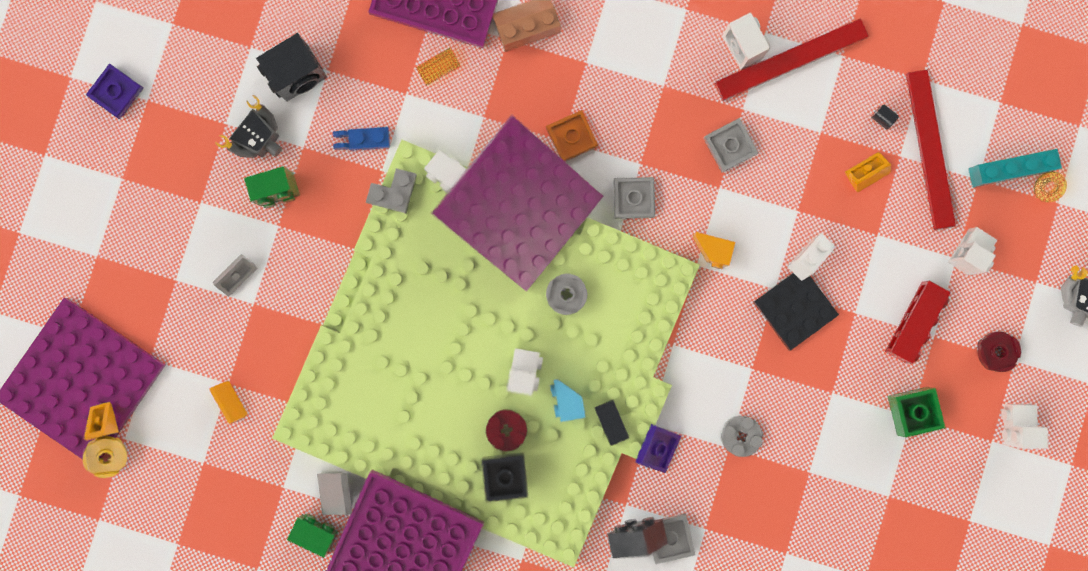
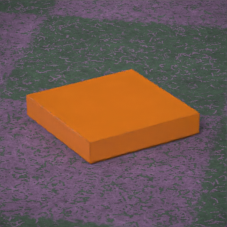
[546,110,599,162]

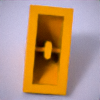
[84,402,119,440]

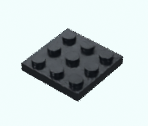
[753,273,839,351]

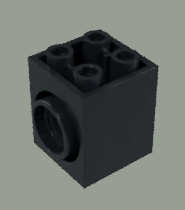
[256,33,327,102]

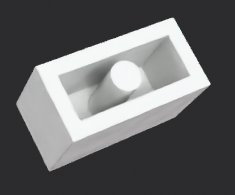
[787,233,836,281]

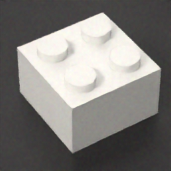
[722,12,770,70]

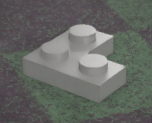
[366,168,417,214]

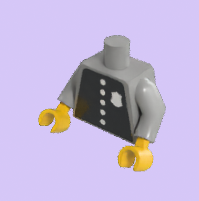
[1061,265,1088,327]

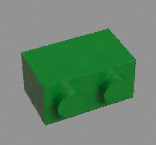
[287,514,338,558]

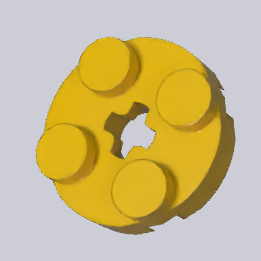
[83,436,127,478]

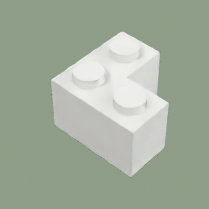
[424,149,467,193]
[948,227,997,275]
[507,348,543,395]
[1001,404,1048,449]

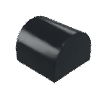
[871,104,899,130]

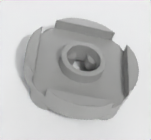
[546,274,587,315]
[721,416,763,457]

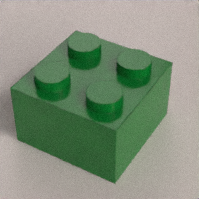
[244,166,300,208]
[887,387,946,438]

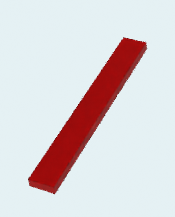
[715,18,869,101]
[906,69,956,230]

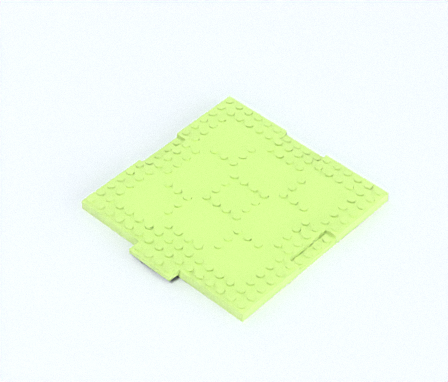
[272,139,700,567]

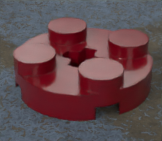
[977,331,1021,372]
[486,409,527,451]

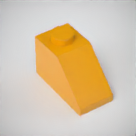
[692,232,736,269]

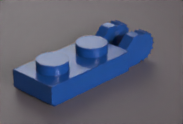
[333,127,390,151]

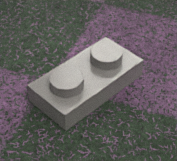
[212,254,258,297]

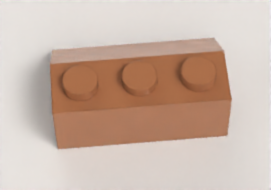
[493,0,561,52]

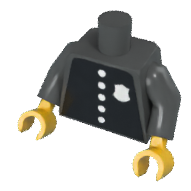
[215,95,282,158]

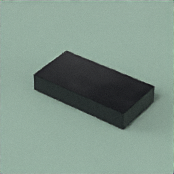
[594,399,629,446]

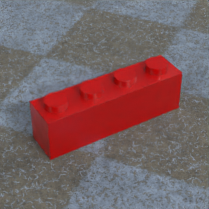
[885,281,951,364]

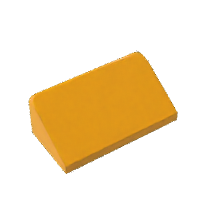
[845,152,891,192]
[209,381,248,424]

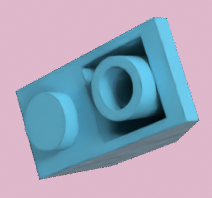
[550,379,586,422]

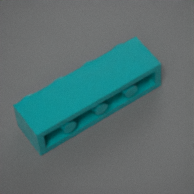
[968,149,1062,188]

